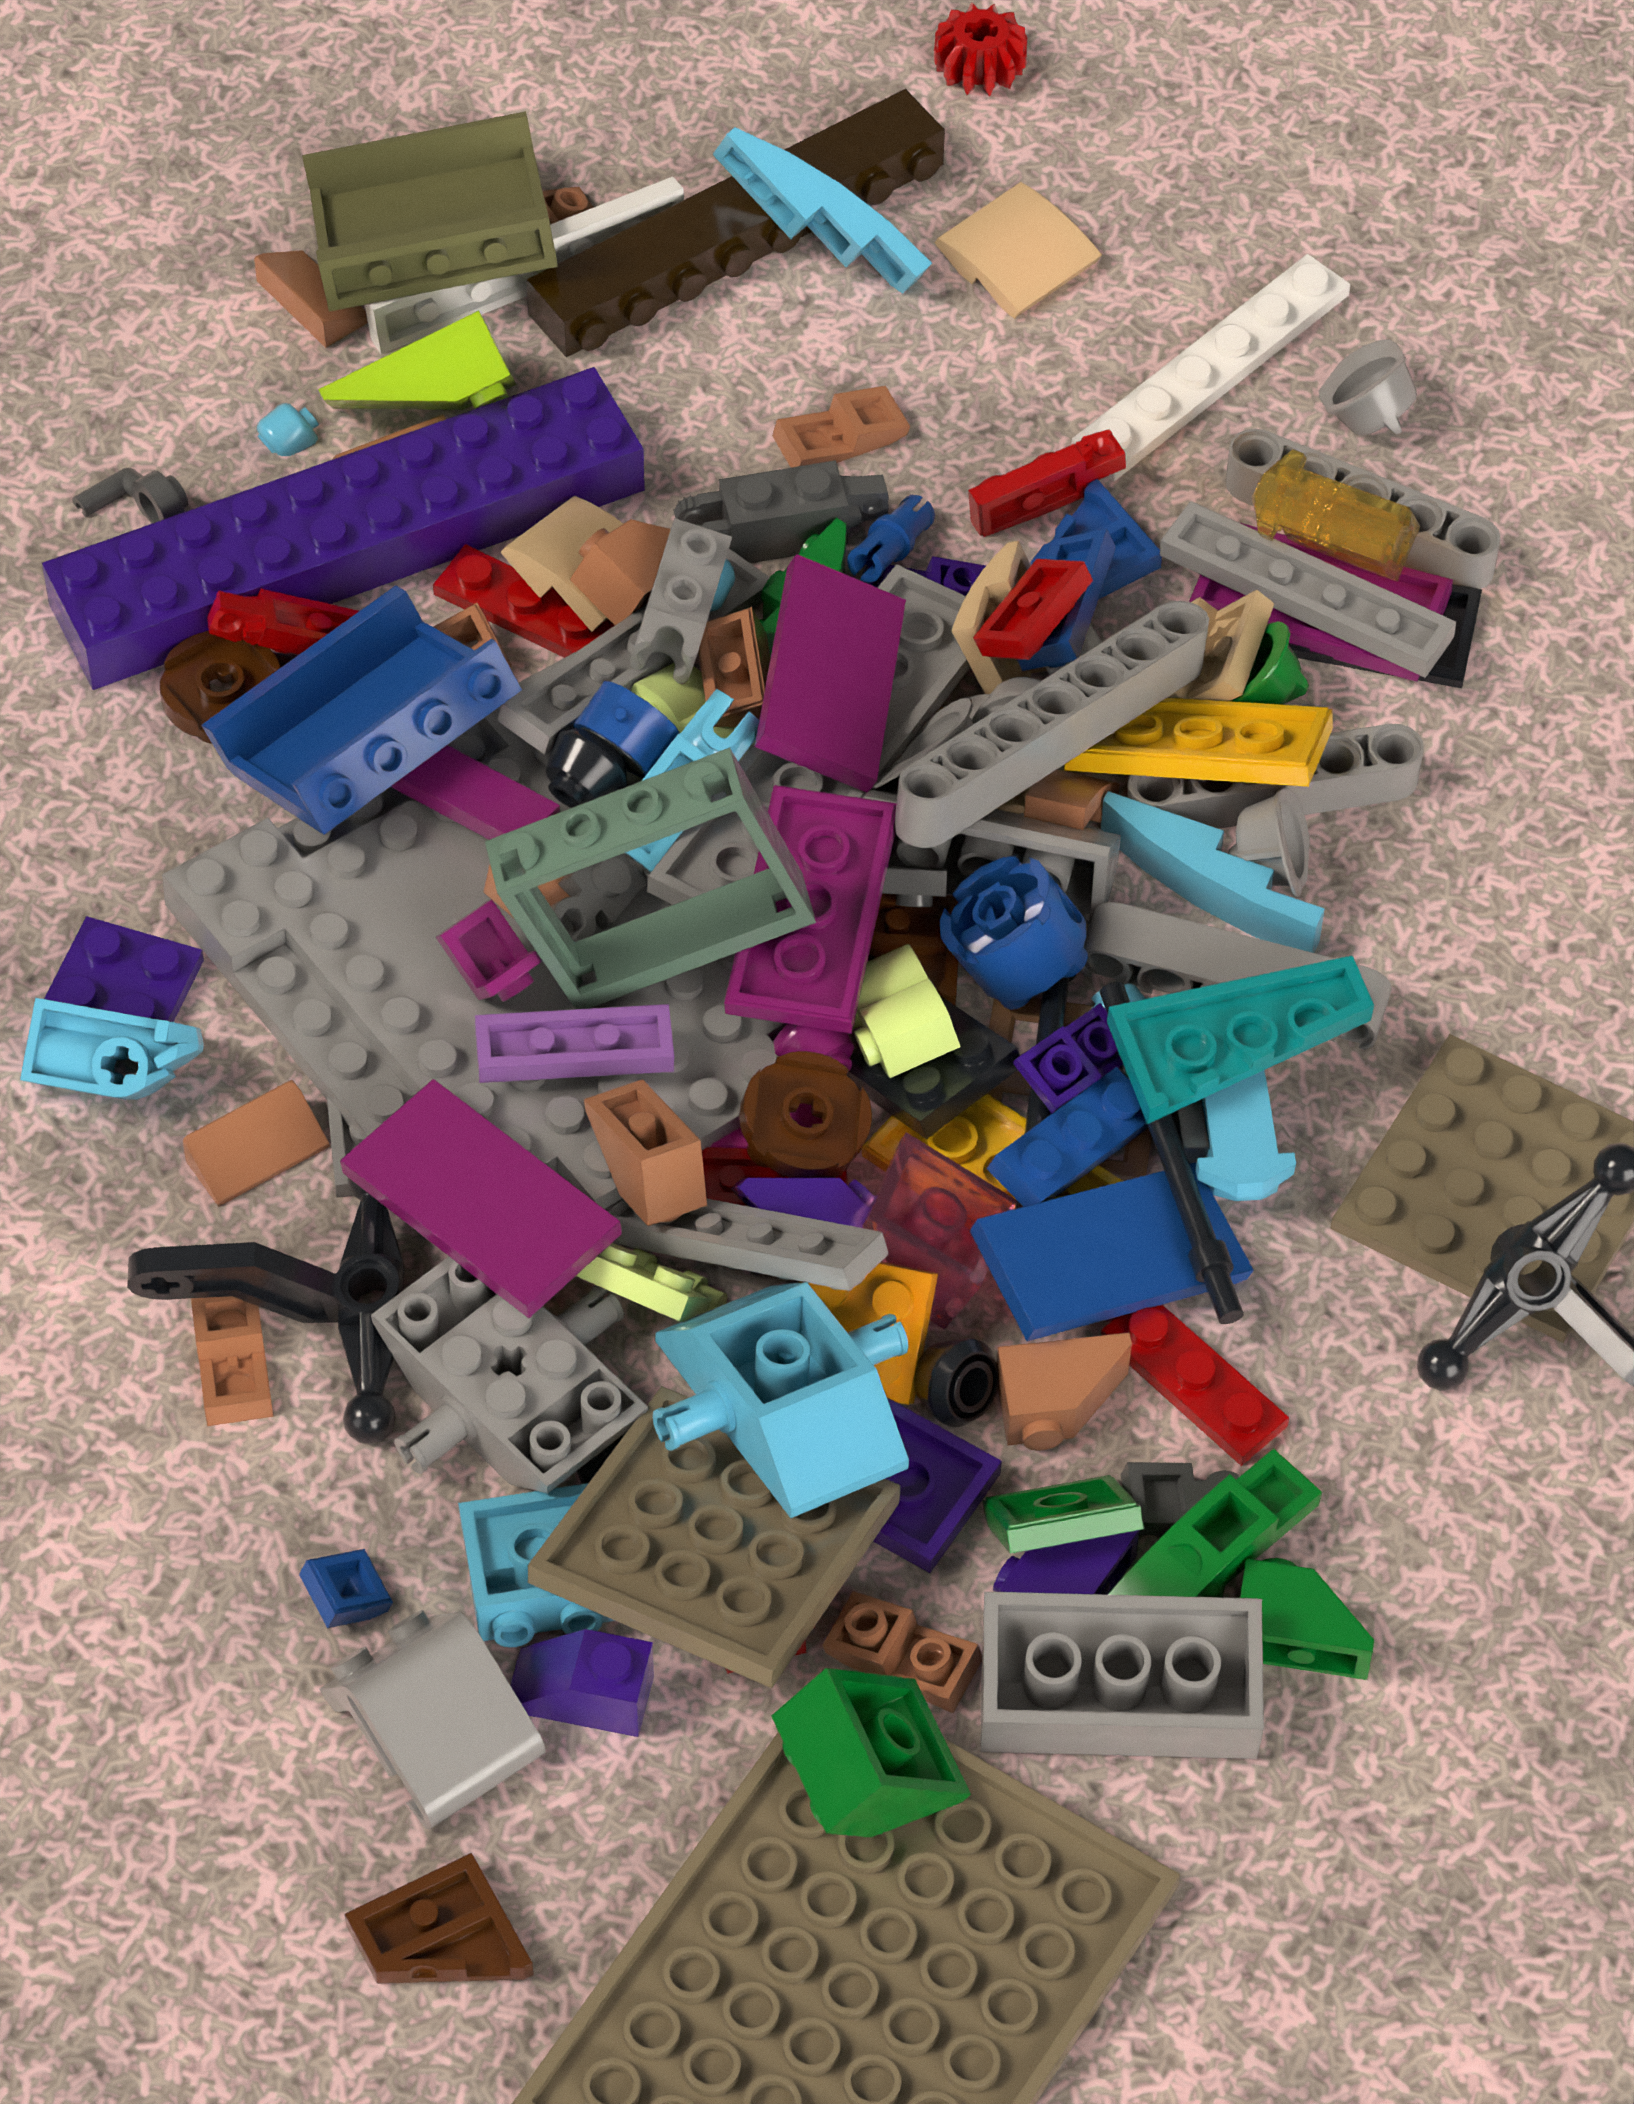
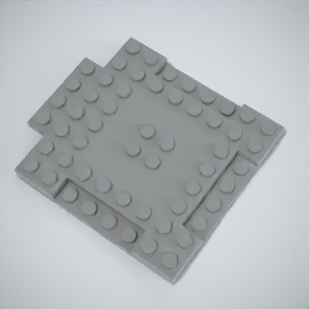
[162,652,787,1209]

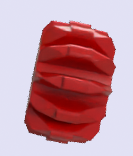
[934,2,1028,97]

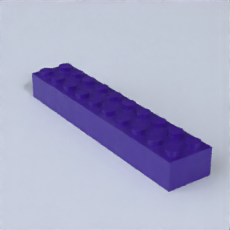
[42,367,645,690]

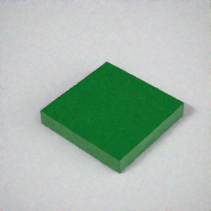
[982,1475,1144,1554]

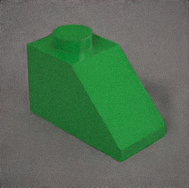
[1240,1558,1374,1680]

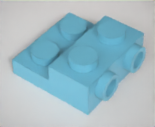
[458,1483,615,1648]

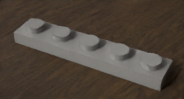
[1160,501,1456,678]
[605,1199,889,1291]

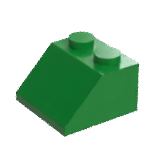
[771,1668,972,1837]

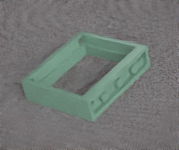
[485,747,816,1009]

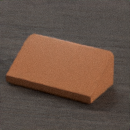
[254,250,368,348]
[698,607,771,727]
[183,1080,330,1207]

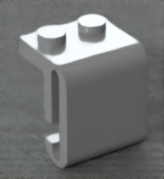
[319,1610,546,1830]

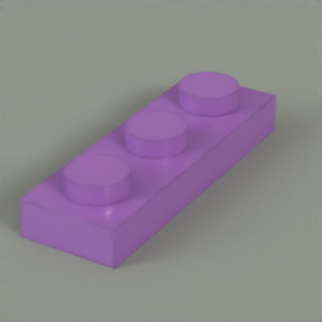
[475,1004,674,1083]

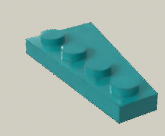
[1107,955,1374,1124]

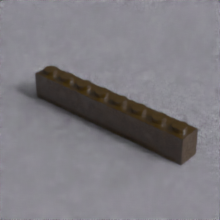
[526,88,945,357]

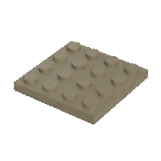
[1330,1034,1634,1343]
[528,1386,900,1688]

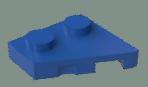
[1030,479,1162,600]

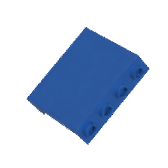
[202,585,522,835]

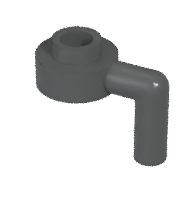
[72,468,189,523]

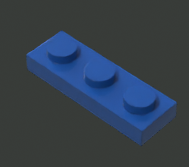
[1017,529,1116,671]
[987,1067,1148,1207]

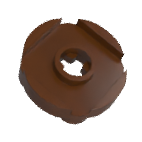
[160,631,280,744]
[739,1051,872,1178]

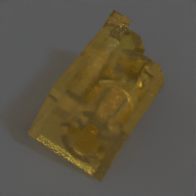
[1251,450,1420,581]

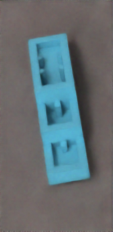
[713,127,932,294]
[1101,791,1325,953]

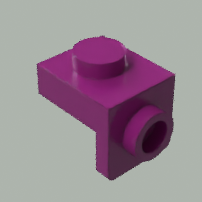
[436,899,542,1002]

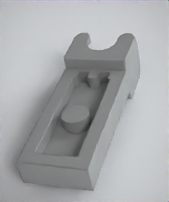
[629,518,732,684]

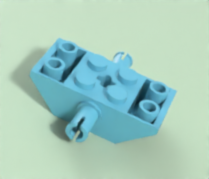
[653,1282,909,1518]

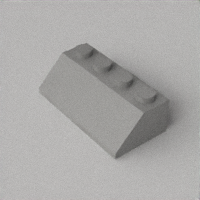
[863,785,1121,924]
[980,1592,1264,1759]

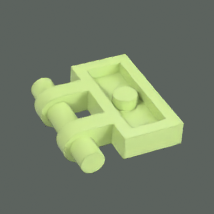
[576,1243,728,1322]

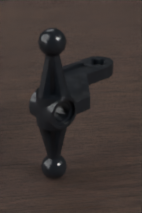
[1417,1143,1634,1391]
[127,1178,405,1445]

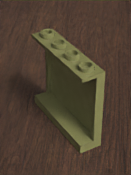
[302,111,558,312]

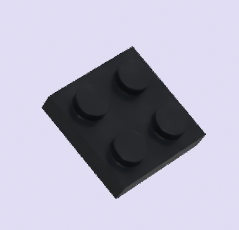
[847,996,1020,1139]

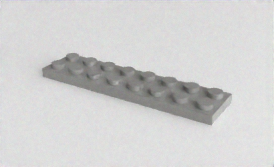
[647,564,971,905]

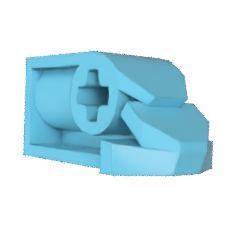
[20,998,204,1100]
[1195,1070,1296,1201]

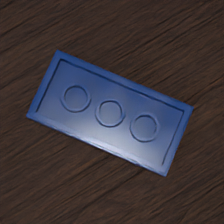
[970,1162,1254,1341]

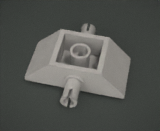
[371,1256,649,1494]

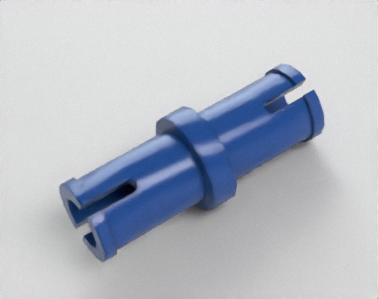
[847,494,935,582]

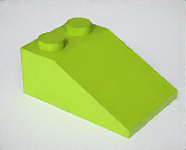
[318,310,517,410]

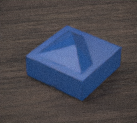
[299,1549,393,1629]

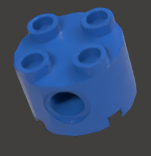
[940,856,1088,1010]

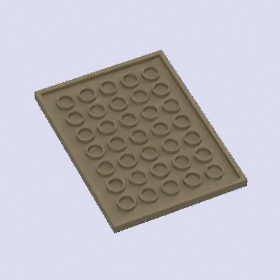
[512,1668,1180,2104]

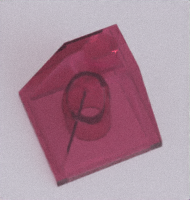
[862,1132,1016,1330]

